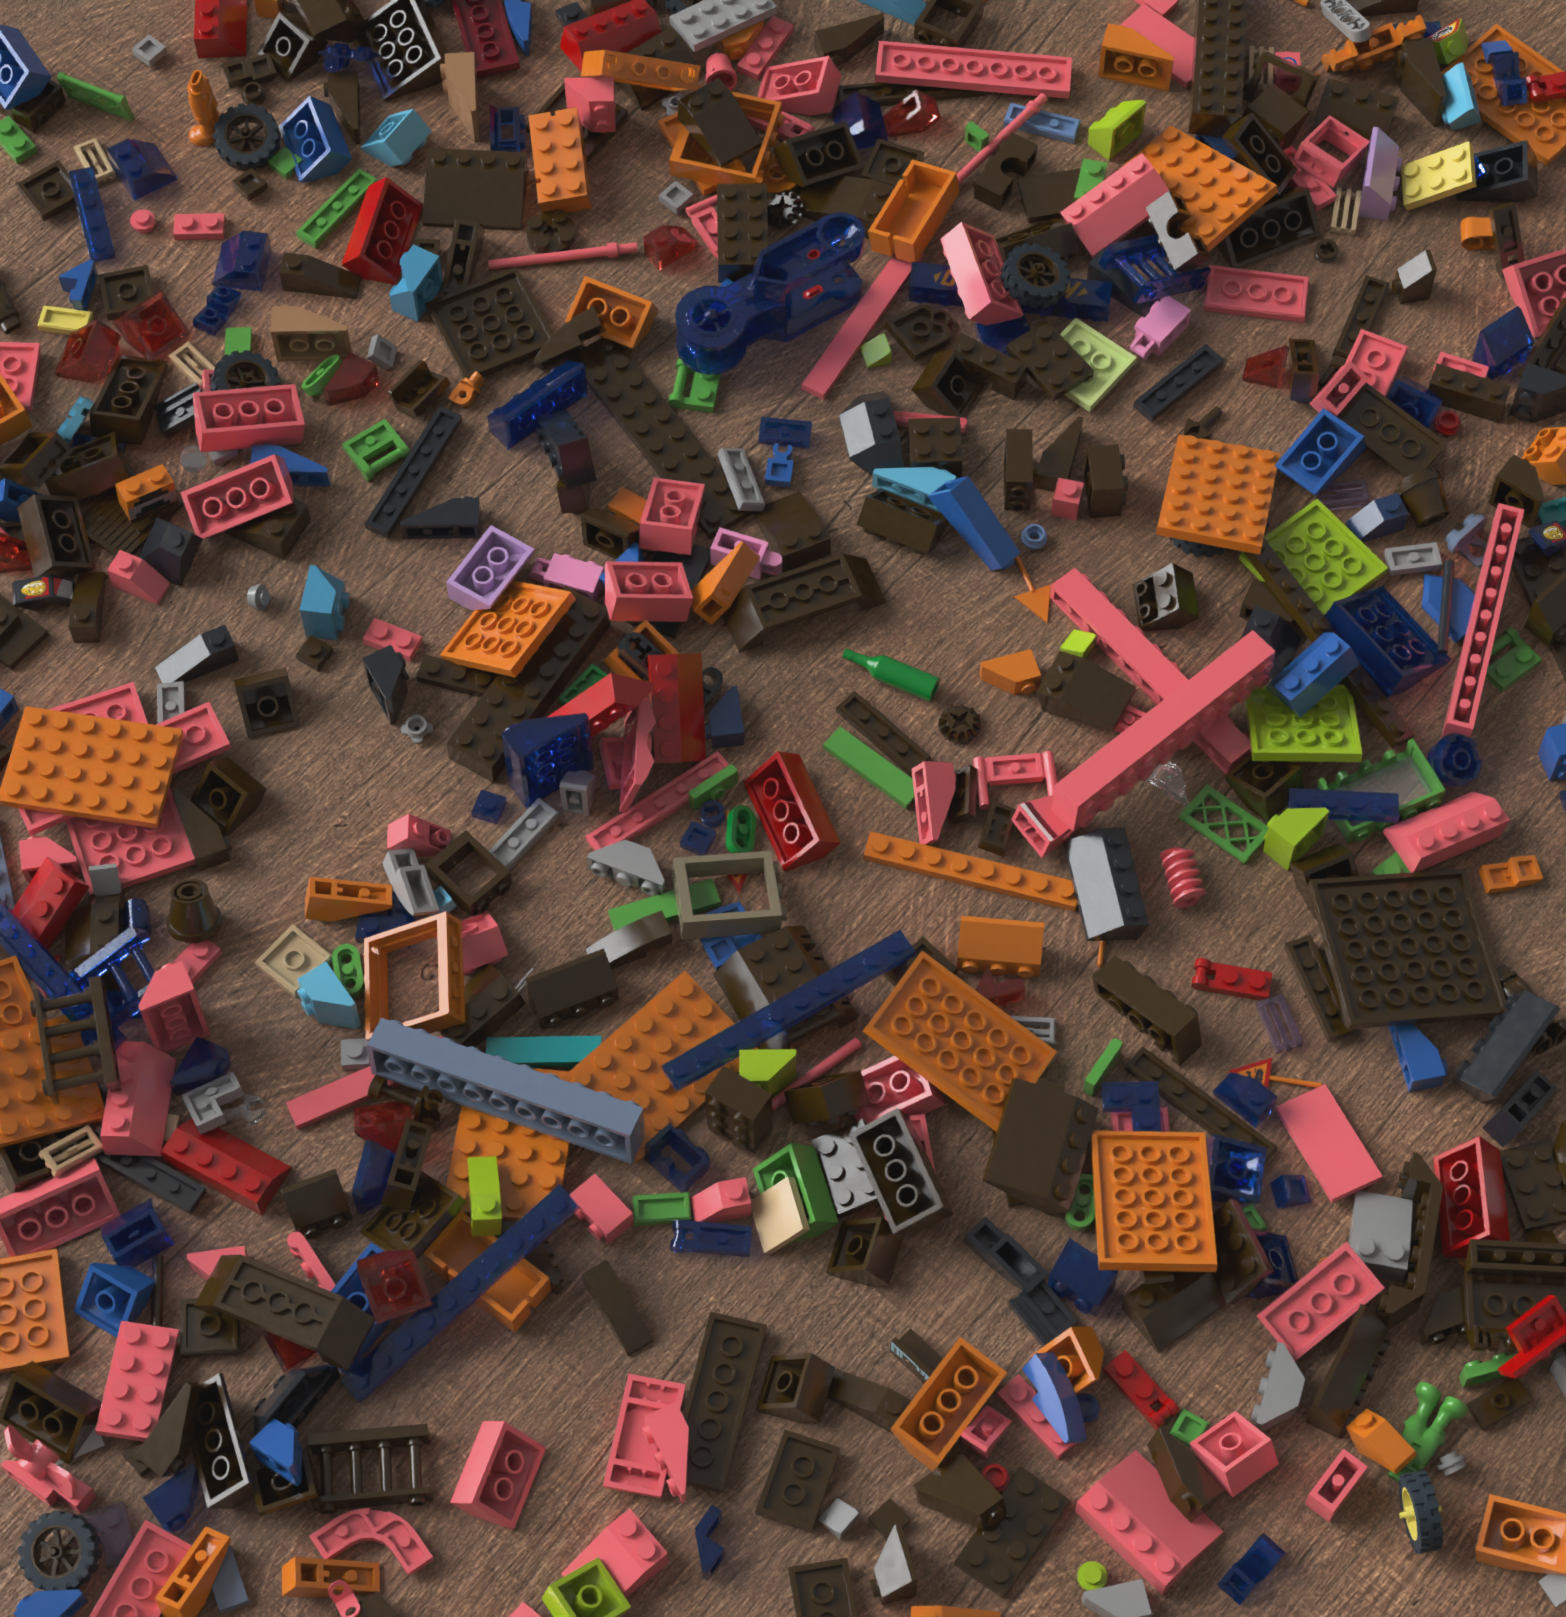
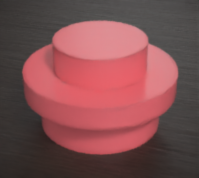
[130,209,155,233]

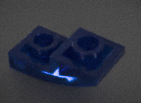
[193,283,241,336]

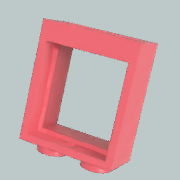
[1293,115,1370,188]

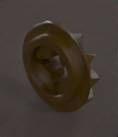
[767,190,803,228]
[938,703,981,743]

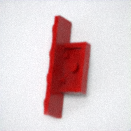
[1498,1295,1566,1378]

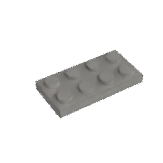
[669,0,777,52]

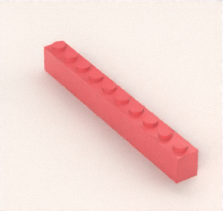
[1441,503,1524,745]
[1050,568,1251,774]

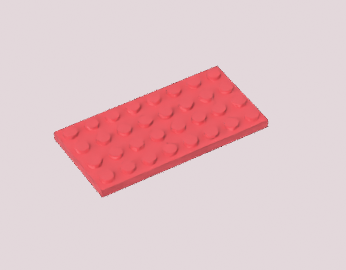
[49,682,196,897]

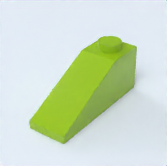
[468,1156,502,1236]

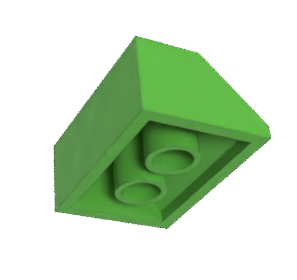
[753,1143,839,1244]

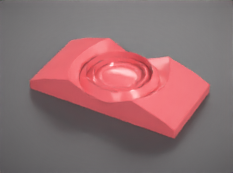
[619,696,656,813]
[603,1373,686,1499]

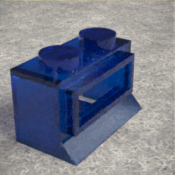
[489,104,526,152]
[644,1123,710,1193]

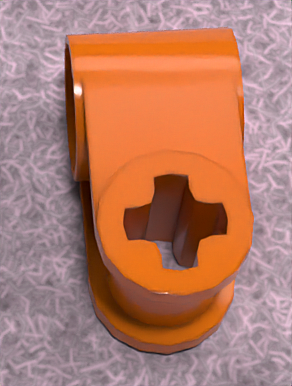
[1460,217,1495,250]

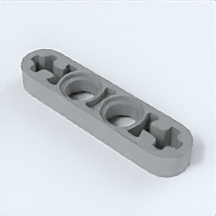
[1320,0,1372,42]

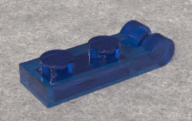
[670,1220,753,1257]

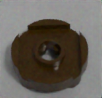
[526,210,576,253]

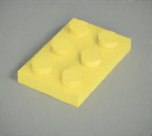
[1401,141,1476,211]

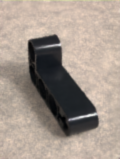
[618,632,723,705]

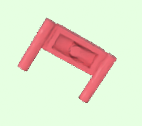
[686,195,718,260]
[973,751,1057,809]

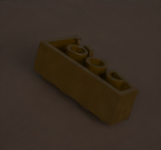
[1092,956,1202,1067]

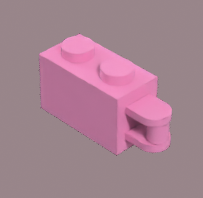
[1130,295,1191,359]
[710,527,782,580]
[529,553,604,602]

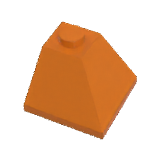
[1031,1326,1104,1395]

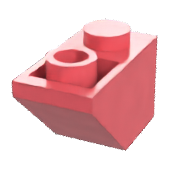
[387,814,451,857]

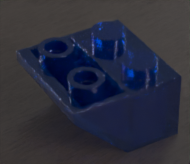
[100,1198,175,1268]

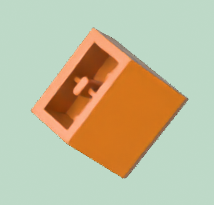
[1521,427,1566,485]

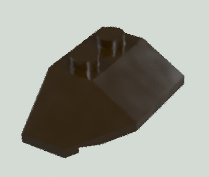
[65,890,125,992]

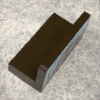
[890,1328,943,1384]

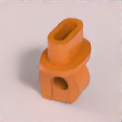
[448,371,485,408]

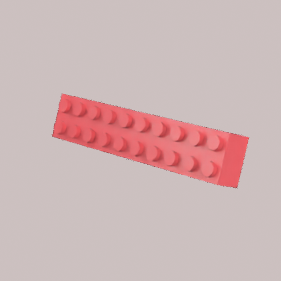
[1051,630,1276,832]

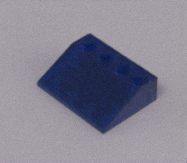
[1324,586,1451,698]
[501,713,594,809]

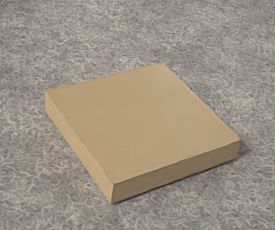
[255,924,332,998]
[751,1177,810,1254]

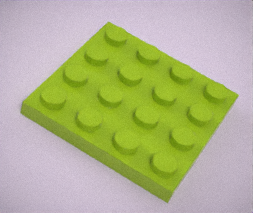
[1239,499,1388,618]
[1245,684,1362,763]

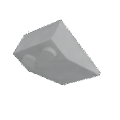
[1348,1191,1413,1282]

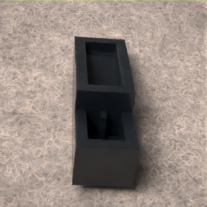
[963,1216,1049,1294]

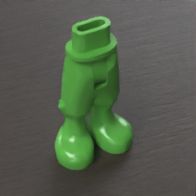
[1388,1382,1468,1483]

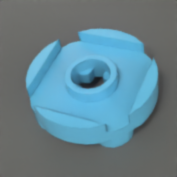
[57,396,95,444]

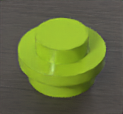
[1077,1561,1107,1591]

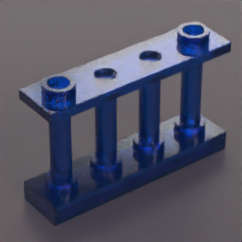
[1098,234,1211,303]
[46,926,155,1046]

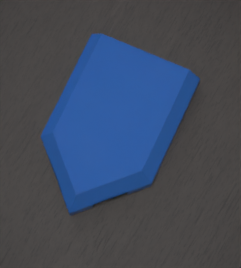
[1421,574,1475,644]

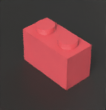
[1310,361,1369,416]
[569,1174,634,1245]
[1305,1449,1368,1522]

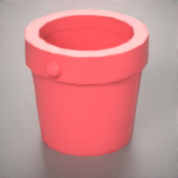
[705,53,737,91]

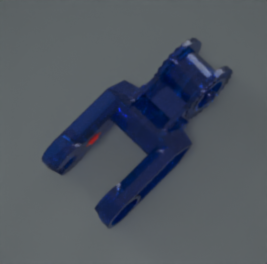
[675,212,865,375]

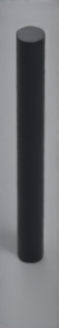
[1437,560,1455,655]

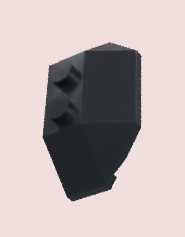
[839,391,904,475]
[253,1364,340,1464]

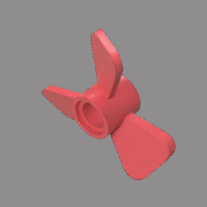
[4,1425,76,1498]

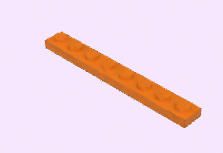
[863,831,1077,911]

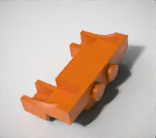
[1321,15,1426,72]

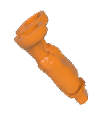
[187,70,221,147]

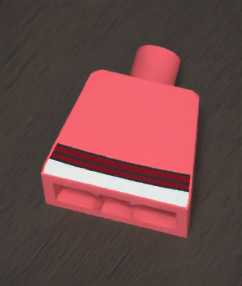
[1011,795,1073,858]

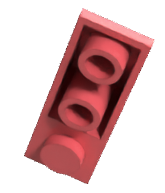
[641,1402,690,1503]

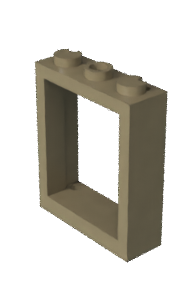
[672,851,786,940]

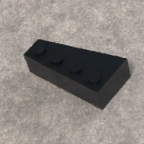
[535,408,597,489]

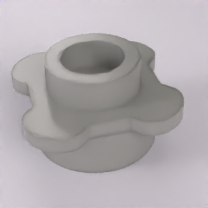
[662,94,684,116]
[401,714,433,744]

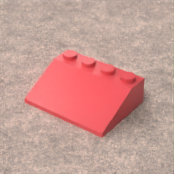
[1502,248,1566,338]
[1075,1450,1224,1595]

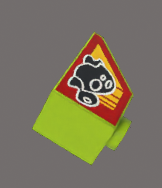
[1427,18,1469,64]

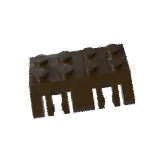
[713,926,859,1050]
[1463,1239,1566,1355]

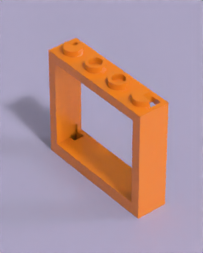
[581,50,700,92]
[669,84,785,185]
[363,912,465,1041]

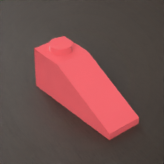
[912,761,956,845]

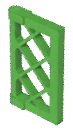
[57,72,135,121]
[1178,784,1268,864]

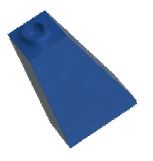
[928,476,1020,570]

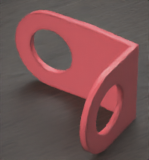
[328,1580,361,1617]

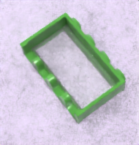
[1315,739,1446,844]

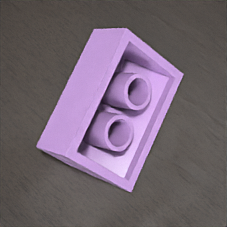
[1358,127,1402,220]
[446,525,535,610]

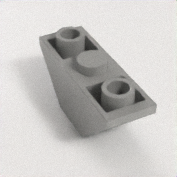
[587,840,666,896]
[1250,1342,1305,1432]

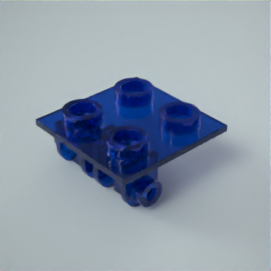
[319,43,380,73]

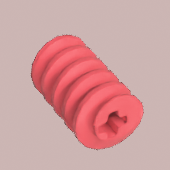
[1160,847,1206,909]

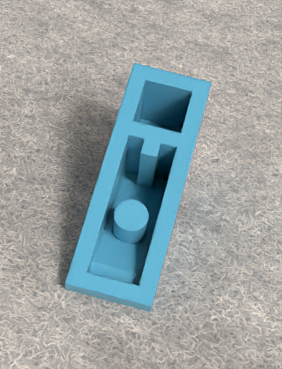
[872,467,956,511]

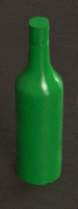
[842,648,941,702]

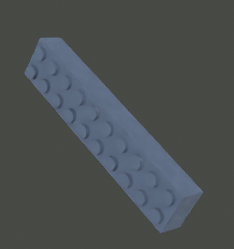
[367,1018,645,1164]

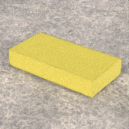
[37,305,94,337]

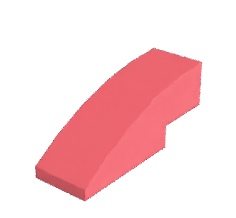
[1,1460,97,1515]

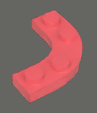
[309,1508,434,1577]

